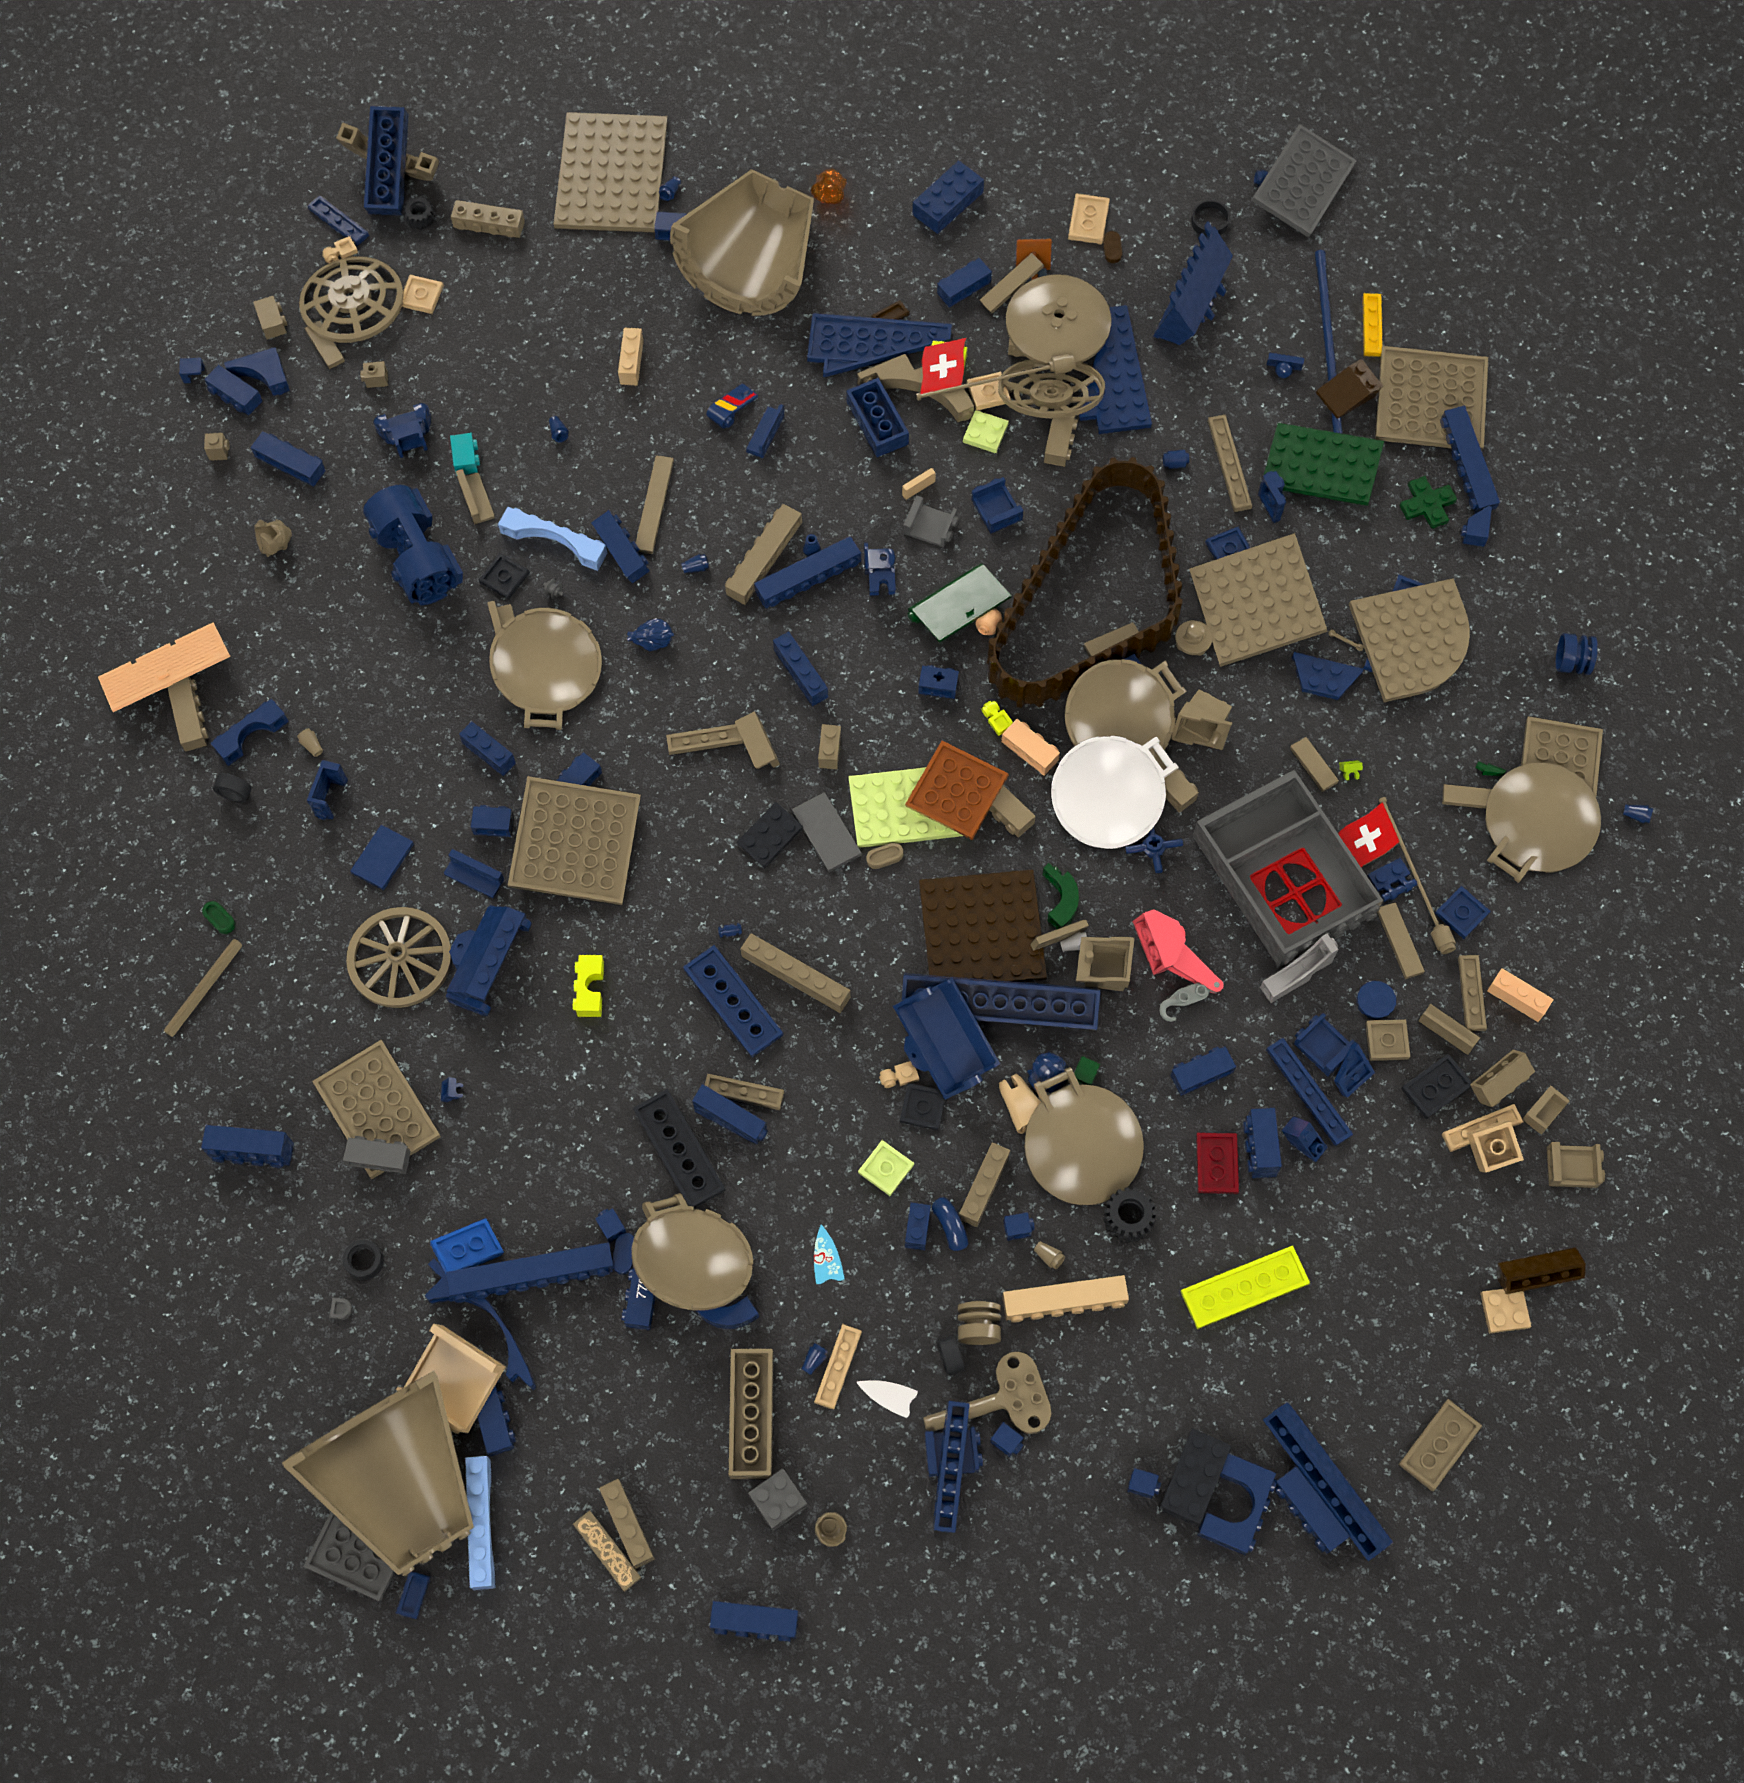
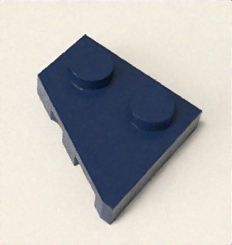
[1334,1043,1375,1098]

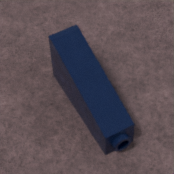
[692,1084,768,1145]

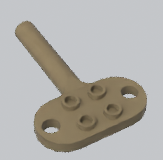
[923,1352,1051,1434]

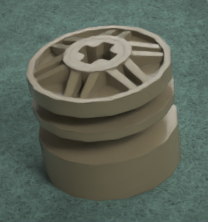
[958,1301,1001,1345]

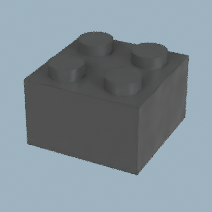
[748,1469,808,1531]

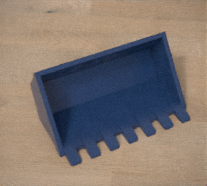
[1153,222,1233,345]

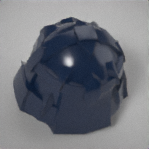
[1027,1052,1069,1093]

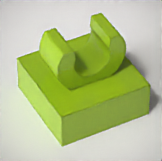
[1339,761,1363,780]

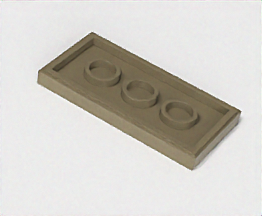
[1398,1399,1482,1492]

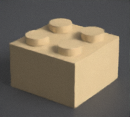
[1467,1121,1524,1172]

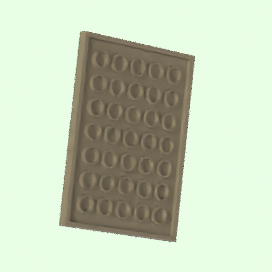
[554,112,668,232]

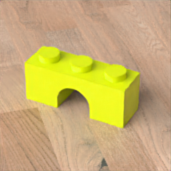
[573,955,604,1017]

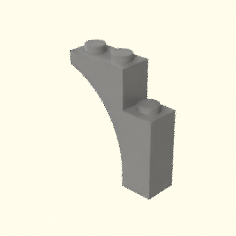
[1260,934,1338,1003]

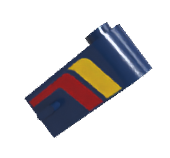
[706,383,758,429]

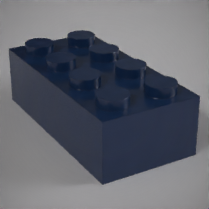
[912,161,984,234]
[846,378,909,457]
[201,1125,294,1168]

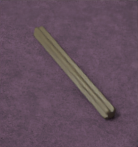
[164,939,242,1037]

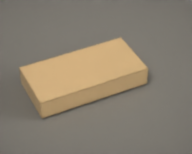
[902,468,935,500]

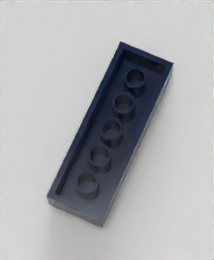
[364,106,409,215]

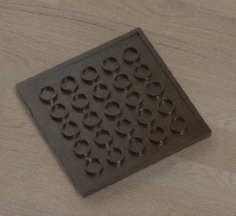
[919,870,1047,982]

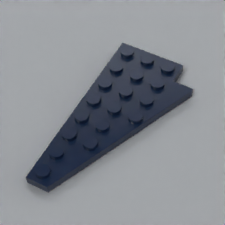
[1079,305,1152,434]
[807,313,952,377]

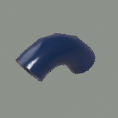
[932,1197,969,1251]

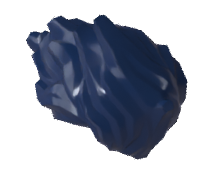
[627,618,674,651]

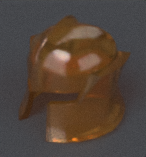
[811,168,847,204]

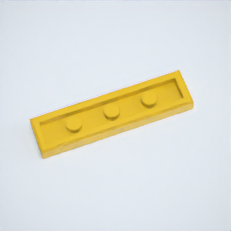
[1363,293,1382,357]

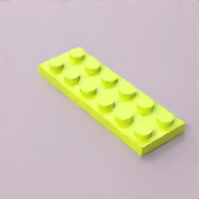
[1180,1246,1310,1329]

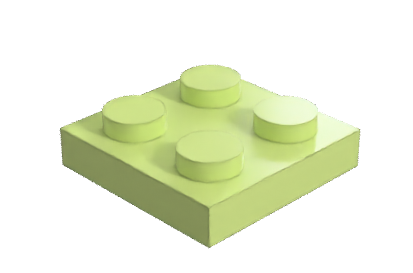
[963,410,1009,453]
[858,1140,914,1196]

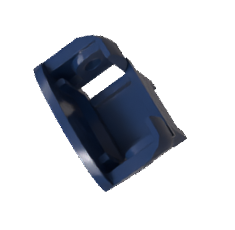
[373,403,431,458]
[864,542,896,596]

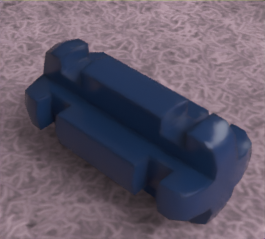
[718,923,742,938]

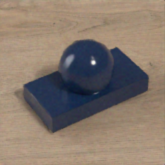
[1266,353,1304,379]

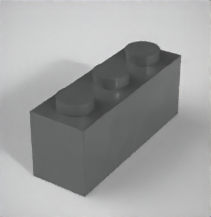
[343,1136,411,1174]

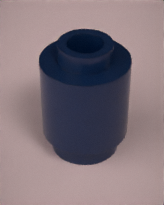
[1163,450,1189,469]

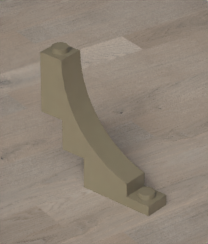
[857,354,974,422]

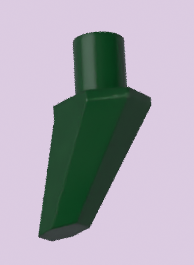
[1475,761,1506,776]

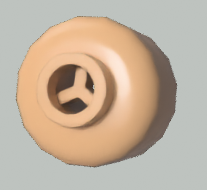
[975,608,1003,635]

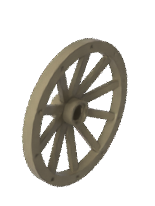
[346,907,452,1008]

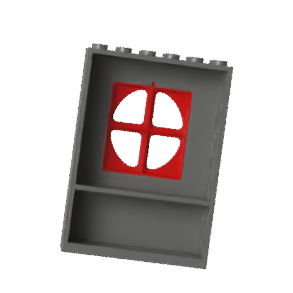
[1193,770,1383,967]

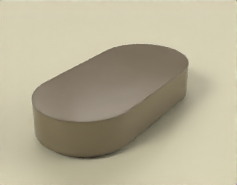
[866,843,903,869]

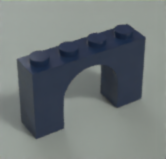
[1197,1453,1277,1555]

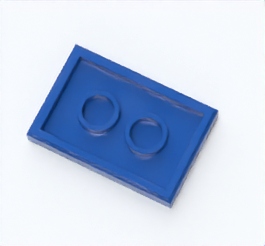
[430,1218,504,1274]

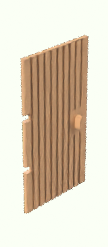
[98,623,230,712]

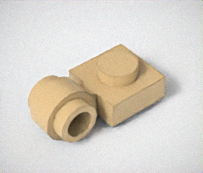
[323,236,358,263]
[879,1061,919,1088]

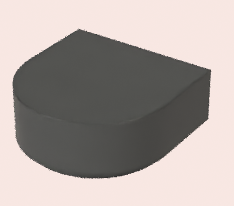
[329,1298,353,1320]

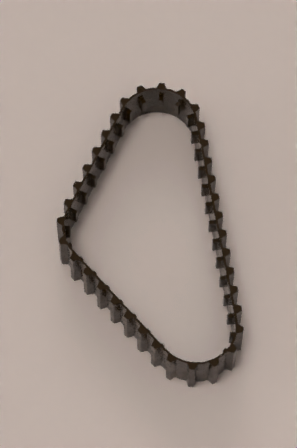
[987,457,1183,708]

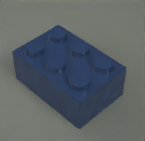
[1243,1108,1282,1178]

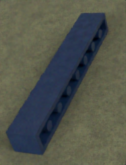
[446,1242,613,1303]
[1263,1402,1393,1561]

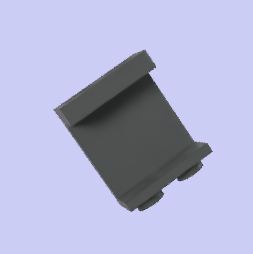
[903,495,959,548]

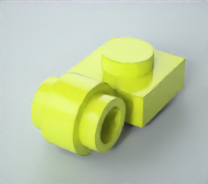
[981,701,1013,736]

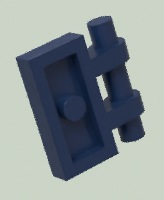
[1367,858,1417,902]

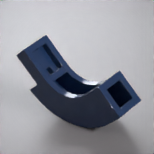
[696,1297,759,1329]

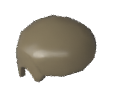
[815,1512,847,1547]

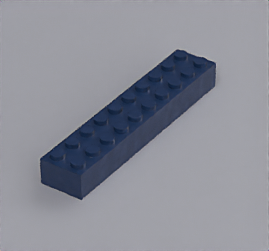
[902,973,1100,1030]

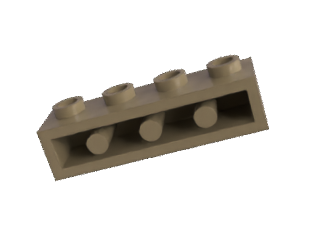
[451,200,525,238]

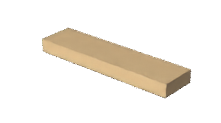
[1442,1104,1523,1152]
[815,1324,862,1410]

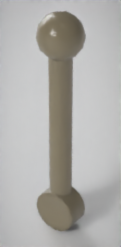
[1328,630,1364,651]

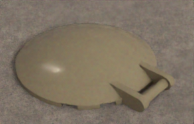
[489,608,602,730]
[1065,659,1186,757]
[1485,763,1601,883]
[1024,1067,1143,1205]
[632,1193,753,1310]

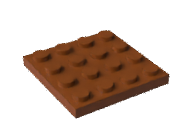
[905,741,1009,840]

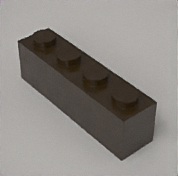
[1497,1247,1586,1294]

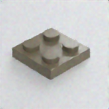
[1365,1020,1410,1061]

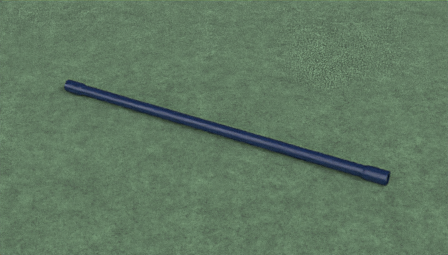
[1315,250,1343,434]

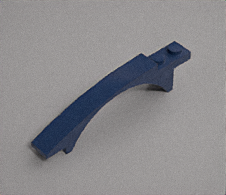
[424,1259,536,1391]

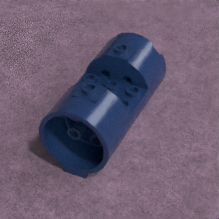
[363,485,463,605]

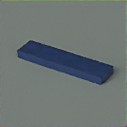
[308,195,369,246]

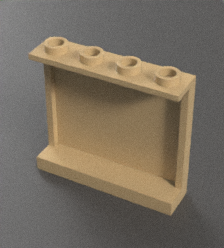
[396,1324,506,1434]

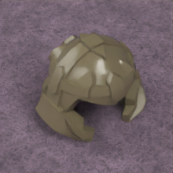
[254,519,292,557]

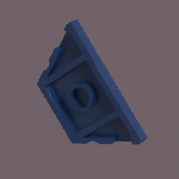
[1292,652,1363,700]

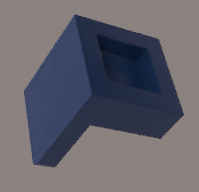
[179,358,205,384]

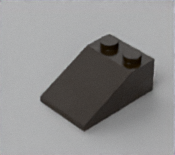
[1316,359,1383,419]

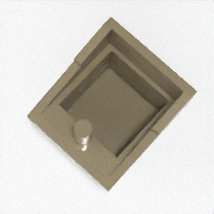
[1171,690,1232,750]
[1076,937,1134,991]

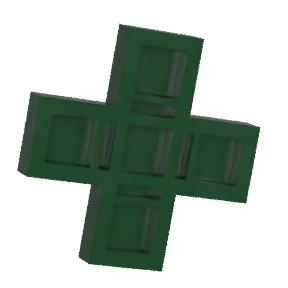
[1399,476,1457,529]

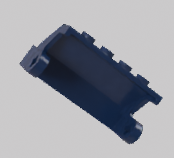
[446,905,532,1016]
[893,978,1000,1099]

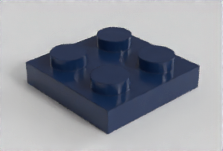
[1435,886,1491,939]

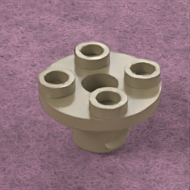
[1175,620,1213,656]

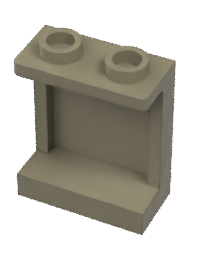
[1547,1142,1605,1188]

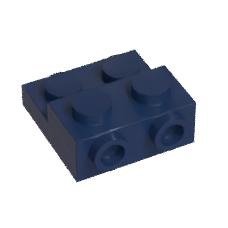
[1258,471,1286,523]

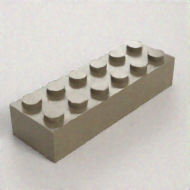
[729,1349,773,1479]

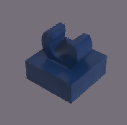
[441,1077,463,1102]

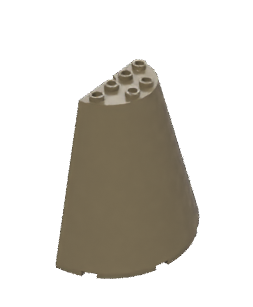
[670,169,814,316]
[282,1371,474,1576]

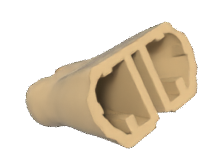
[999,1074,1041,1134]

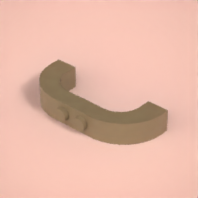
[336,123,439,181]

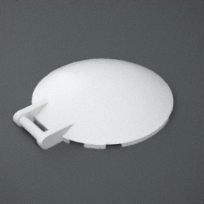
[1051,736,1179,849]

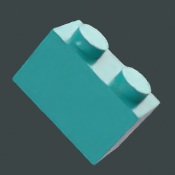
[450,433,480,476]

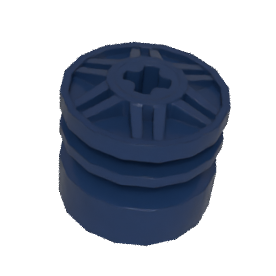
[1555,633,1597,675]

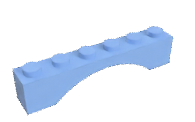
[498,507,607,571]
[466,1456,495,1590]

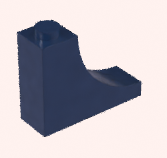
[224,347,290,396]

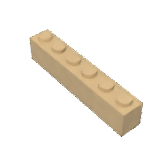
[1002,1275,1129,1322]

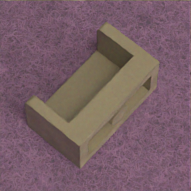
[1522,1086,1569,1134]

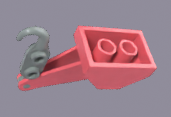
[1132,910,1223,1022]

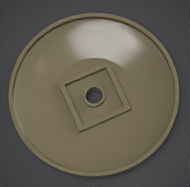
[1006,275,1111,366]

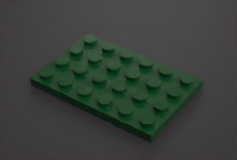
[1263,423,1384,506]

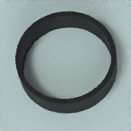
[1191,200,1230,237]

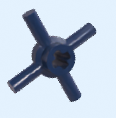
[1125,827,1183,873]

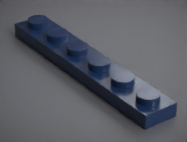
[1266,1038,1353,1146]

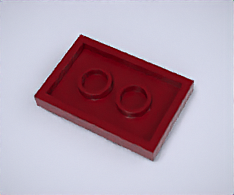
[1196,1133,1239,1194]

